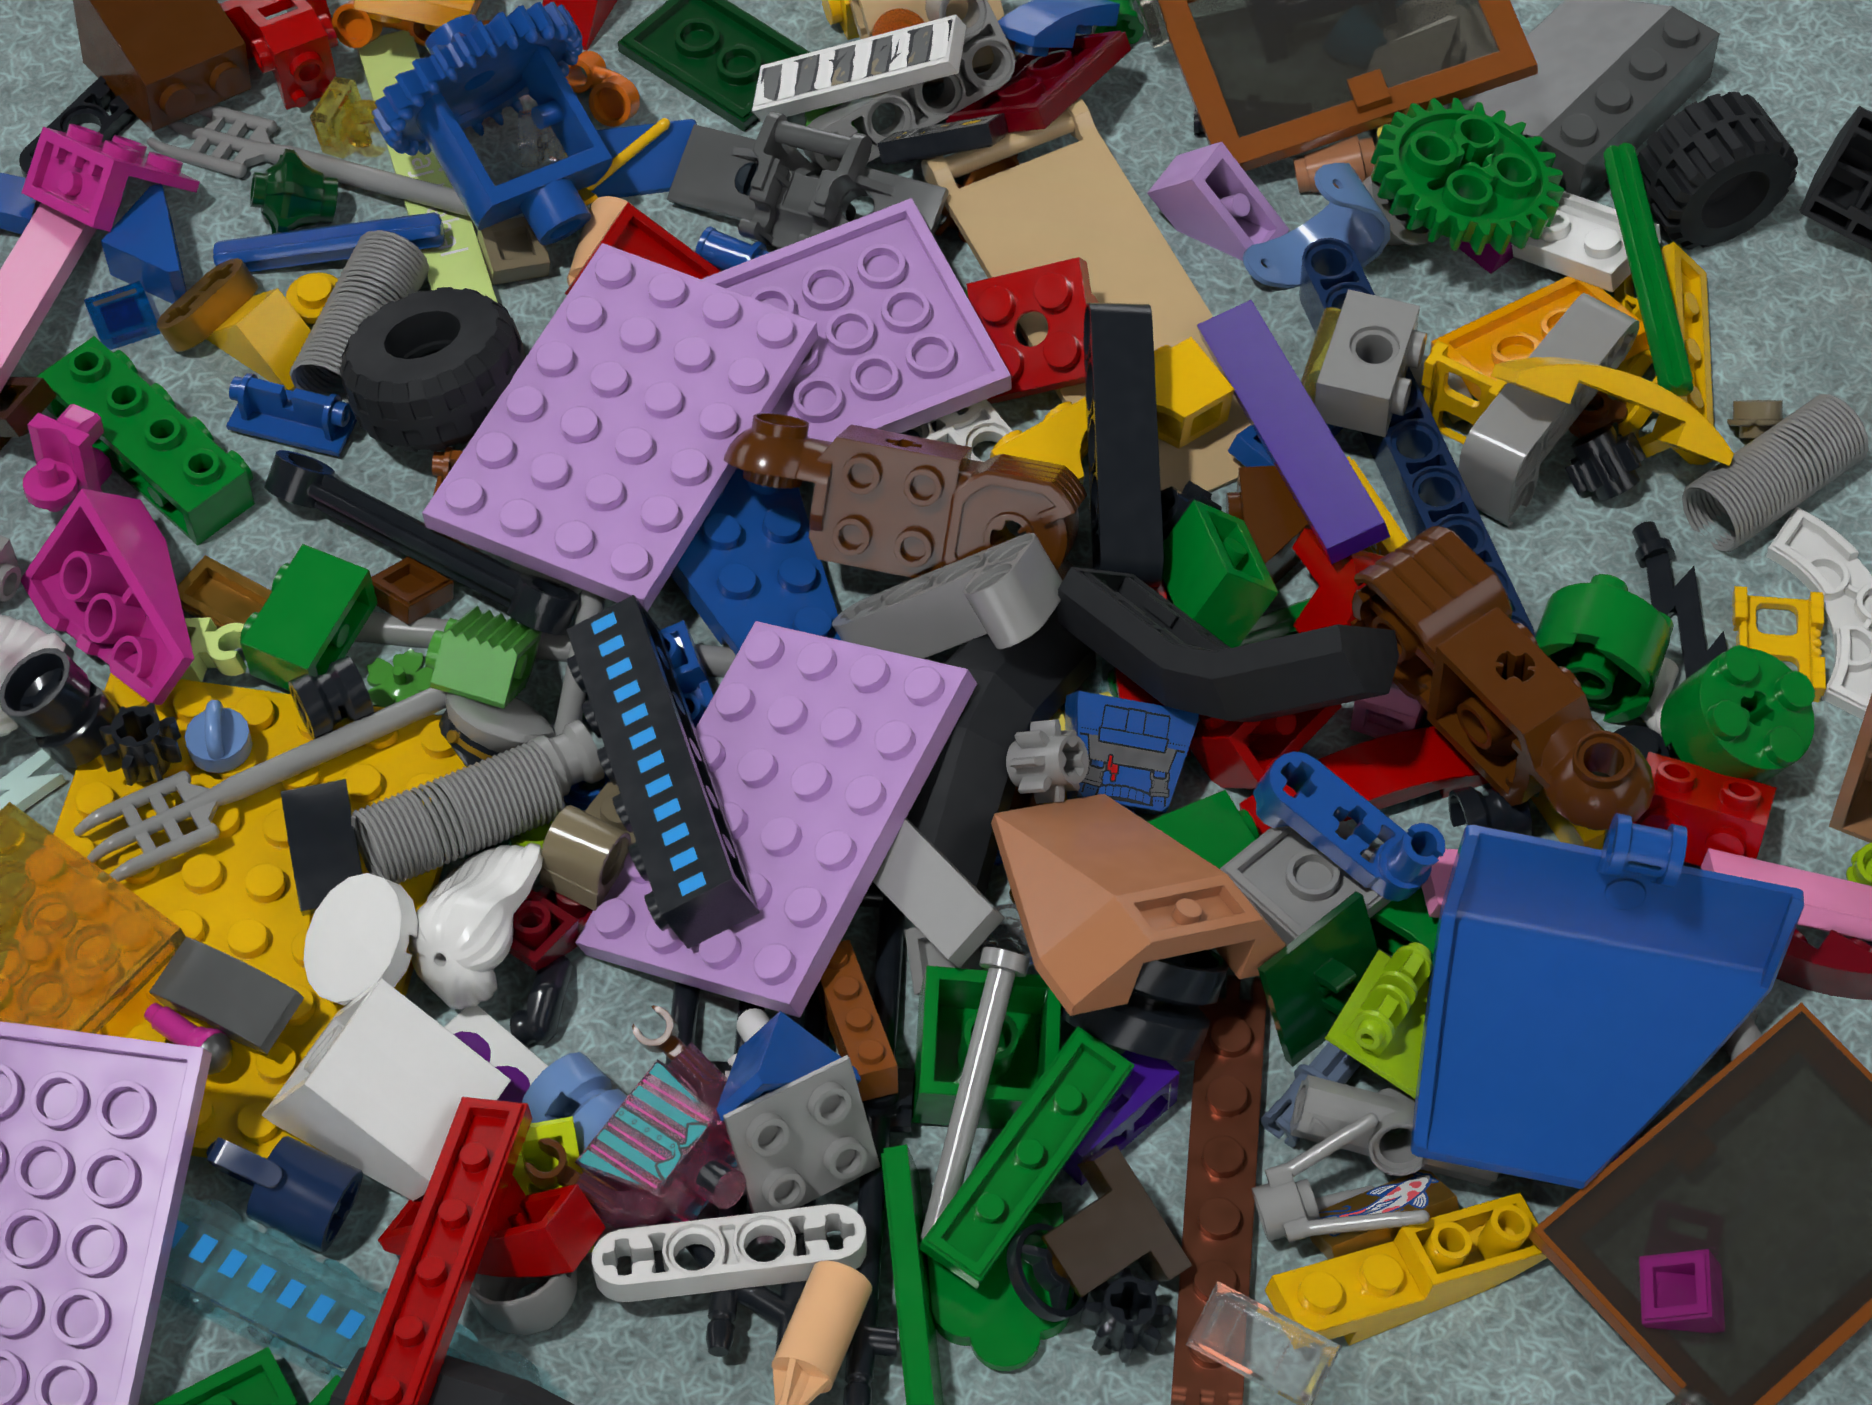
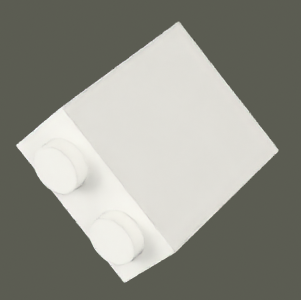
[262,978,511,1201]

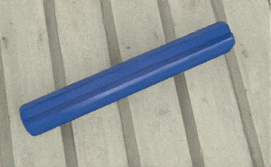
[213,212,445,272]

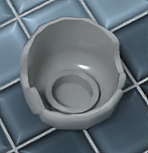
[469,1268,578,1336]

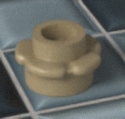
[1727,400,1784,438]

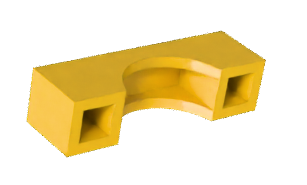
[990,336,1235,485]

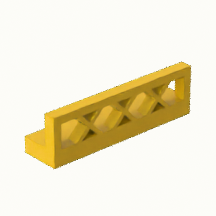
[1614,242,1714,465]

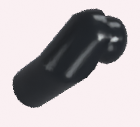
[510,955,573,1046]

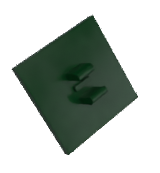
[1257,891,1378,1067]

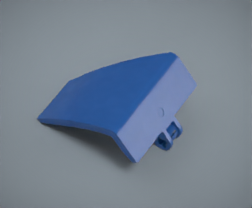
[1410,813,1804,1189]

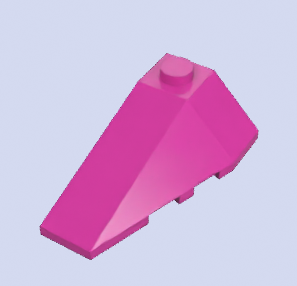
[20,488,194,705]

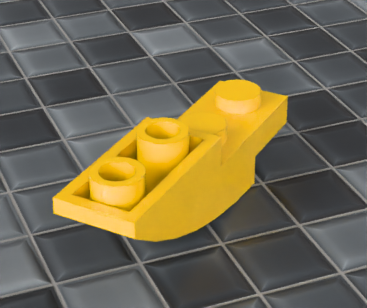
[1265,1193,1547,1350]

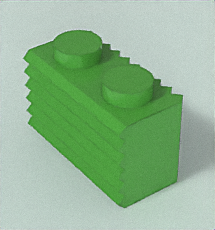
[425,606,542,709]

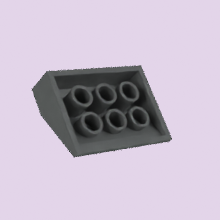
[1460,0,1720,199]

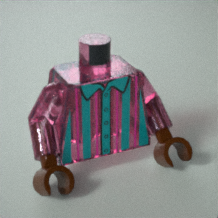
[525,1005,746,1228]

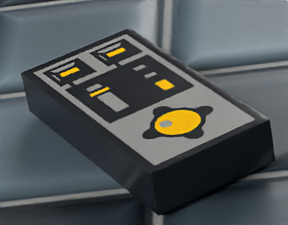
[877,113,1008,165]

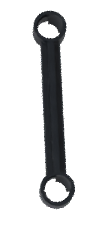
[264,450,580,635]

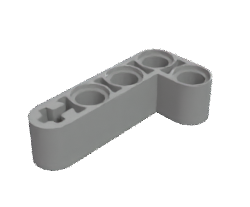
[804,0,1015,171]
[1458,293,1640,527]
[832,533,1063,659]

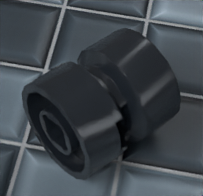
[0,648,119,767]

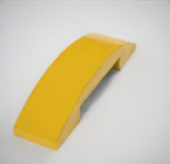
[1491,357,1734,466]

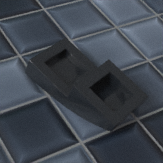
[281,779,363,916]

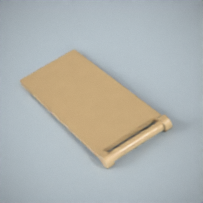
[921,98,1251,492]

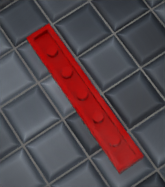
[344,1097,533,1405]

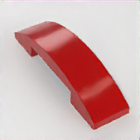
[1239,726,1488,837]

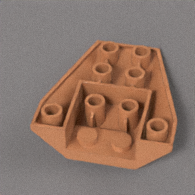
[991,794,1287,1016]

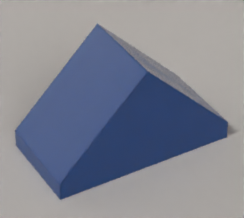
[101,184,187,304]
[716,1011,861,1121]

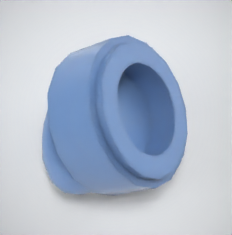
[184,700,253,773]

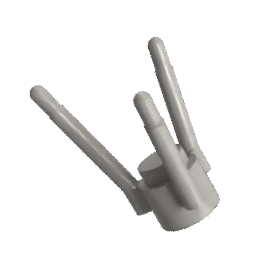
[1252,1113,1430,1243]

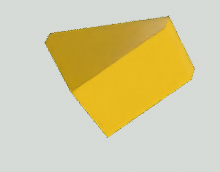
[206,288,311,391]

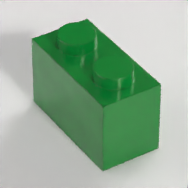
[1162,500,1278,648]
[240,544,378,691]

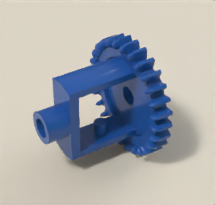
[372,2,612,245]

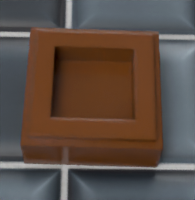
[371,556,454,625]

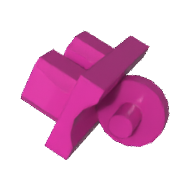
[23,404,113,512]

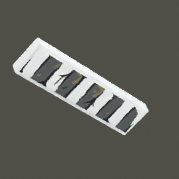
[752,14,967,123]

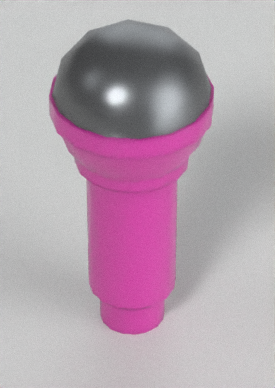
[144,1003,232,1075]

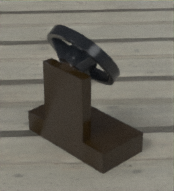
[1007,1145,1192,1322]

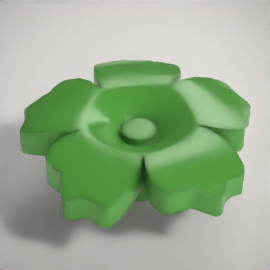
[367,648,433,707]

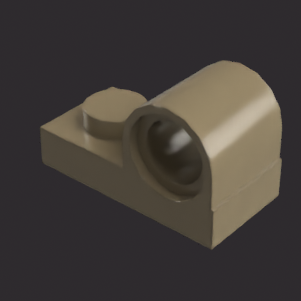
[540,781,636,911]

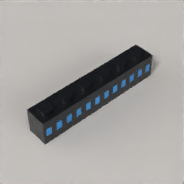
[566,595,760,949]

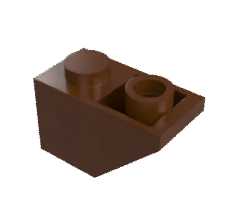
[1226,466,1311,584]

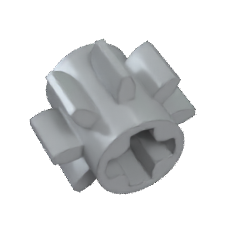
[1006,719,1089,804]

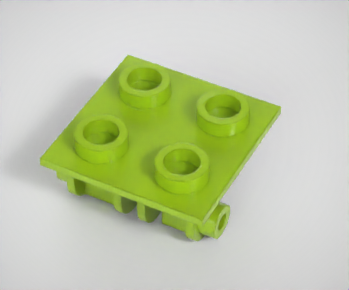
[1325,942,1433,1099]

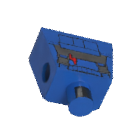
[1065,691,1199,815]

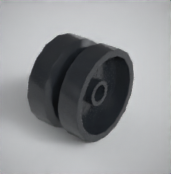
[1061,949,1229,1062]

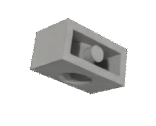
[1315,289,1427,437]

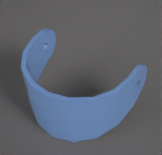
[1243,163,1390,288]

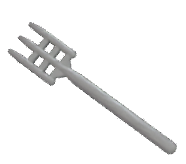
[147,105,469,216]
[73,687,448,890]

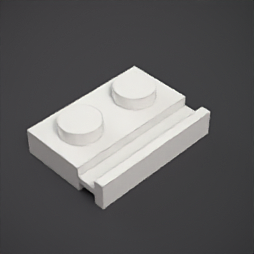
[1512,191,1661,292]

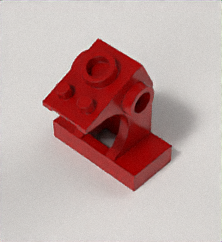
[220,0,339,110]

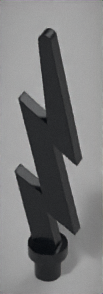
[1632,521,1727,679]

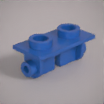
[226,373,357,457]

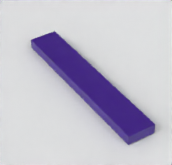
[1197,300,1390,564]

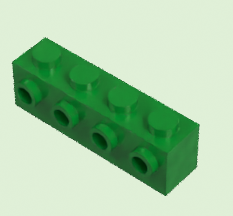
[37,336,255,546]

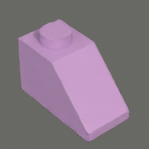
[1147,142,1290,265]

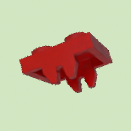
[966,257,1099,404]

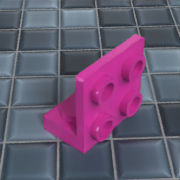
[22,124,200,232]

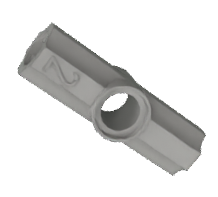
[1290,1075,1499,1187]

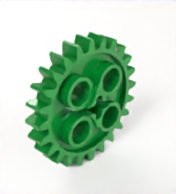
[1370,98,1564,255]

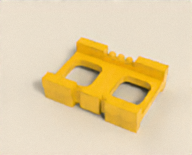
[1421,340,1508,444]
[1732,586,1826,702]

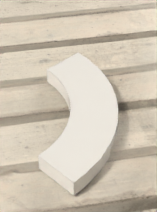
[1766,507,1872,720]

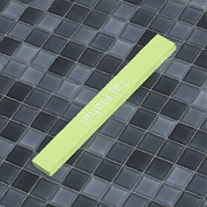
[357,30,498,303]

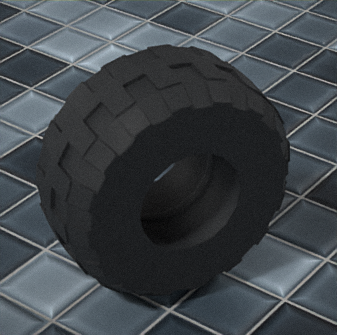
[339,287,526,452]

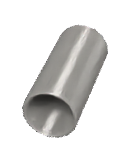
[290,230,430,403]
[1682,394,1869,552]
[351,741,565,884]

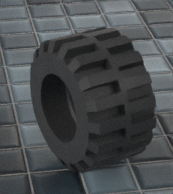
[1637,92,1798,249]

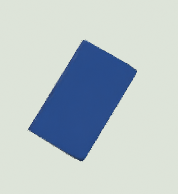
[591,119,697,198]

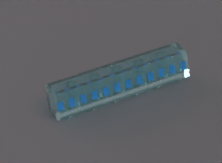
[161,1193,543,1388]

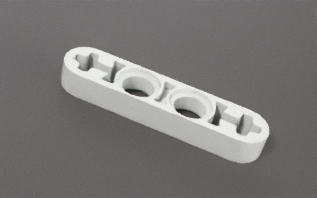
[591,1204,867,1302]

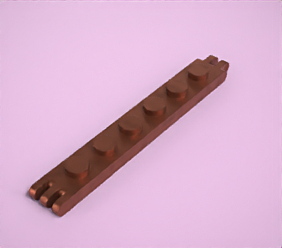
[1171,975,1266,1405]

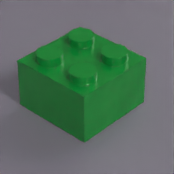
[912,965,1061,1129]

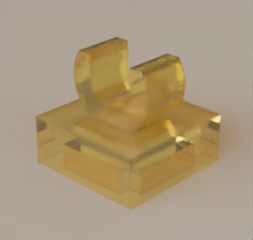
[310,77,377,159]

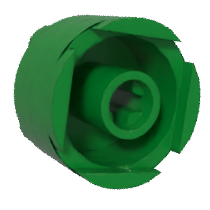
[1535,574,1674,723]
[1660,645,1815,784]

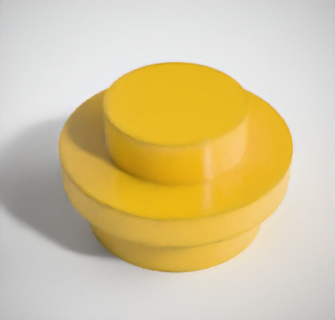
[286,272,338,324]

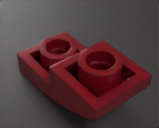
[509,886,593,971]
[1776,929,1872,1000]

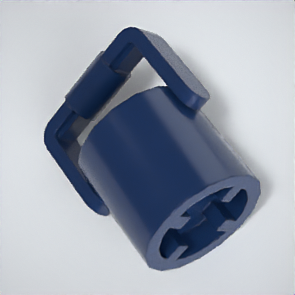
[207,1136,363,1253]

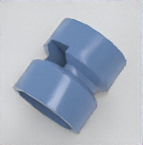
[522,1052,650,1182]

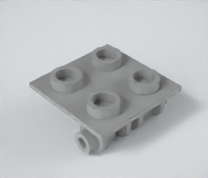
[723,1055,880,1213]

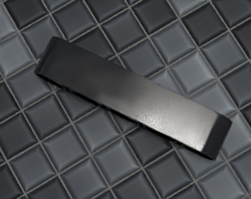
[1083,303,1164,588]

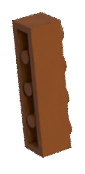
[815,940,898,1101]

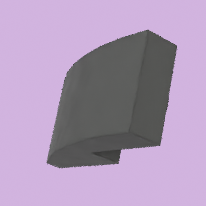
[149,937,304,1054]

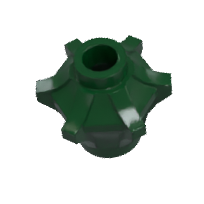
[250,149,338,234]

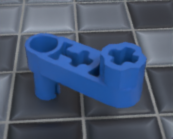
[1253,751,1445,901]

